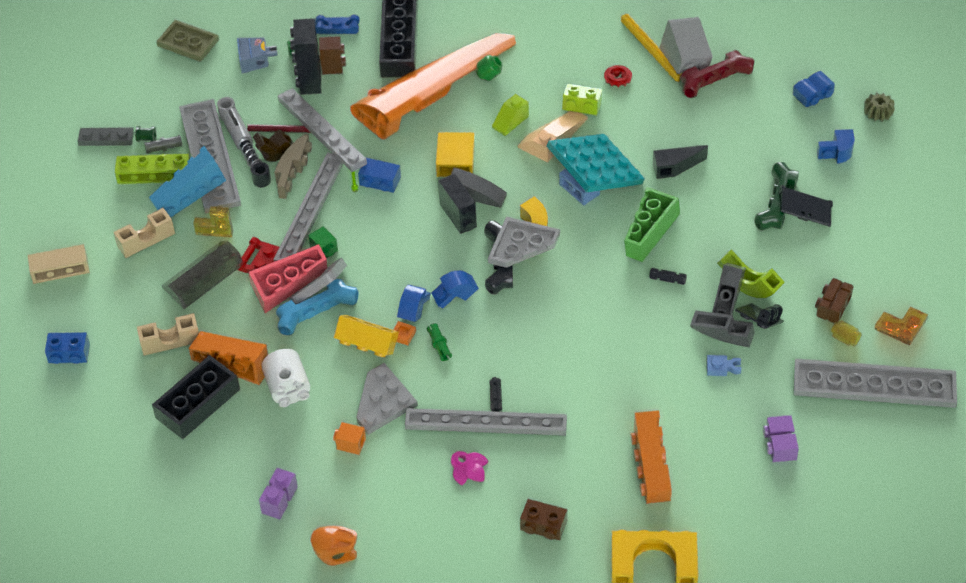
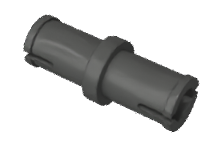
[144,135,182,154]

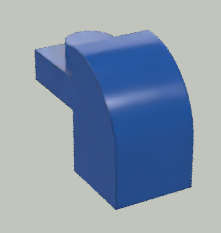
[817,129,855,164]
[431,270,479,308]
[397,284,431,322]

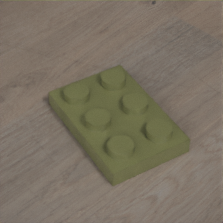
[156,20,219,62]

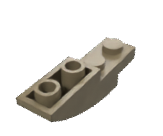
[274,134,312,199]

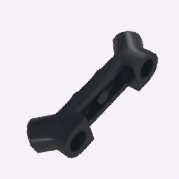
[484,220,513,295]

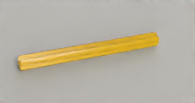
[621,13,681,82]

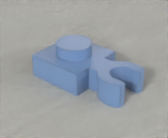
[707,355,741,376]

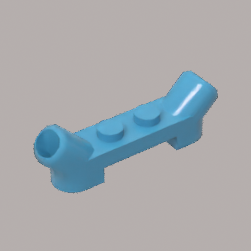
[276,279,359,335]

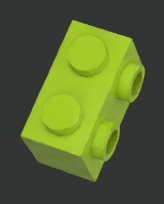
[562,84,602,115]

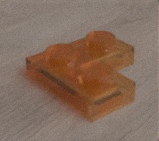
[874,306,928,346]

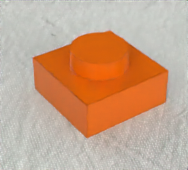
[393,321,416,346]

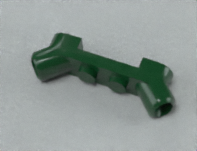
[755,162,799,231]

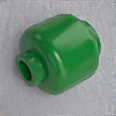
[476,55,503,81]

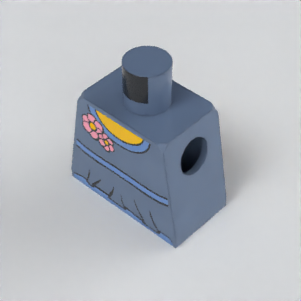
[237,37,278,73]

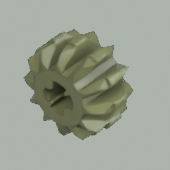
[864,92,895,122]

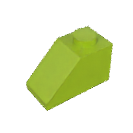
[492,93,529,136]

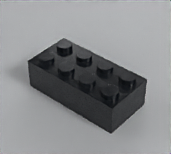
[290,18,322,95]
[152,355,240,439]

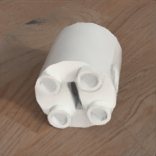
[262,349,310,407]

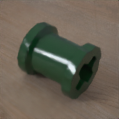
[135,126,157,142]

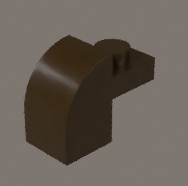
[253,130,293,162]

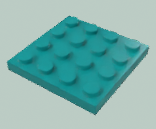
[546,134,645,192]

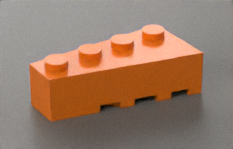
[189,331,268,385]
[630,410,672,504]

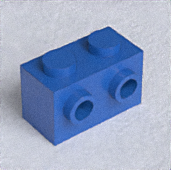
[45,332,90,364]

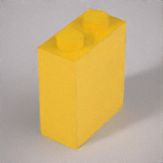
[436,132,475,177]

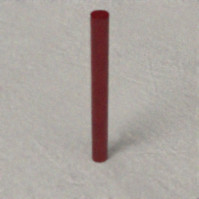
[247,124,311,133]

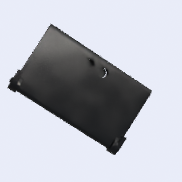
[779,185,833,227]

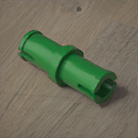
[426,323,452,361]

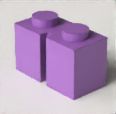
[763,415,799,462]
[259,468,298,519]

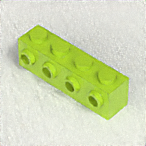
[115,154,190,184]

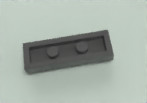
[78,127,134,146]

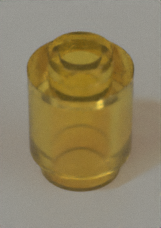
[831,320,862,347]

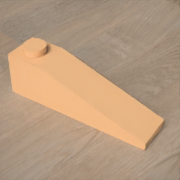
[518,111,588,163]

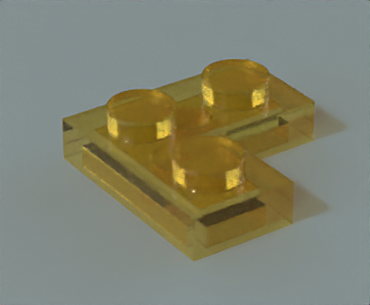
[193,206,234,238]

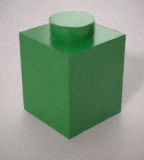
[308,226,338,258]

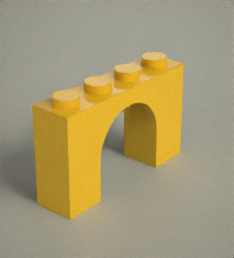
[612,530,698,583]

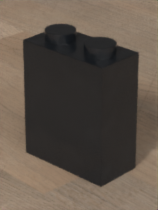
[438,173,477,234]

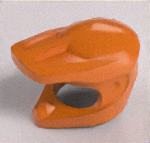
[311,526,357,565]

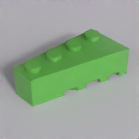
[624,187,680,262]

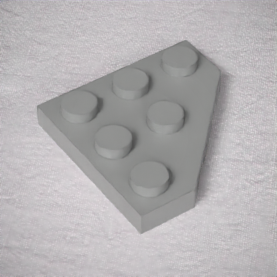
[488,217,560,267]
[356,363,418,435]

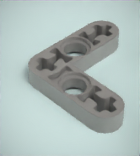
[289,258,347,305]

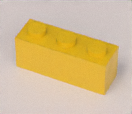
[334,315,399,357]

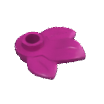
[451,451,488,486]

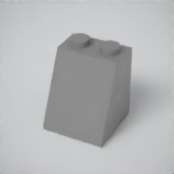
[659,17,713,74]

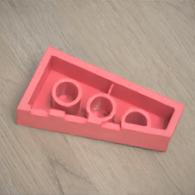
[249,245,327,313]

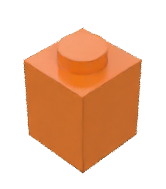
[333,422,366,455]

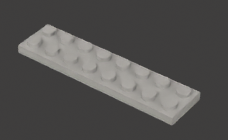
[179,99,241,214]
[794,359,957,408]

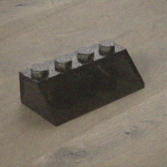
[161,241,244,309]

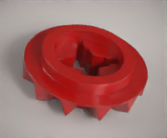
[604,65,632,88]

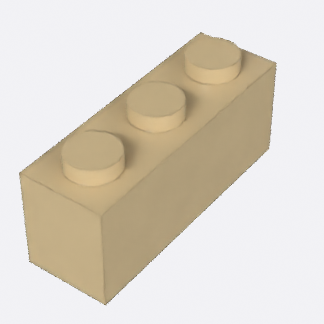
[28,244,90,284]

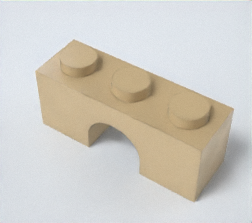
[113,208,175,258]
[137,313,199,356]

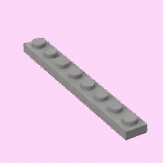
[278,88,367,172]
[274,152,343,262]
[405,408,567,435]

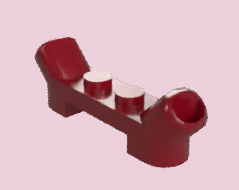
[680,50,755,98]

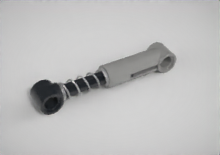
[217,97,271,188]

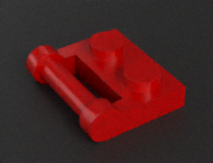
[234,237,280,274]

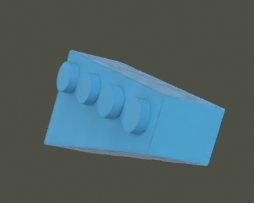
[149,146,227,217]

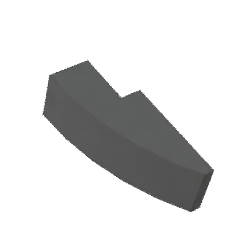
[451,168,507,208]
[690,310,755,347]

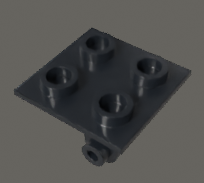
[735,303,784,329]

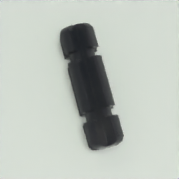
[649,268,687,285]
[489,377,502,412]

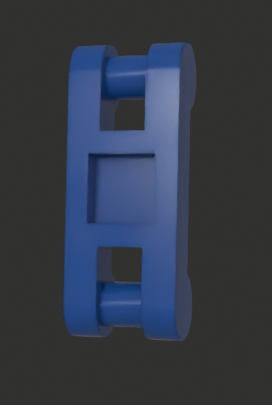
[315,15,360,34]

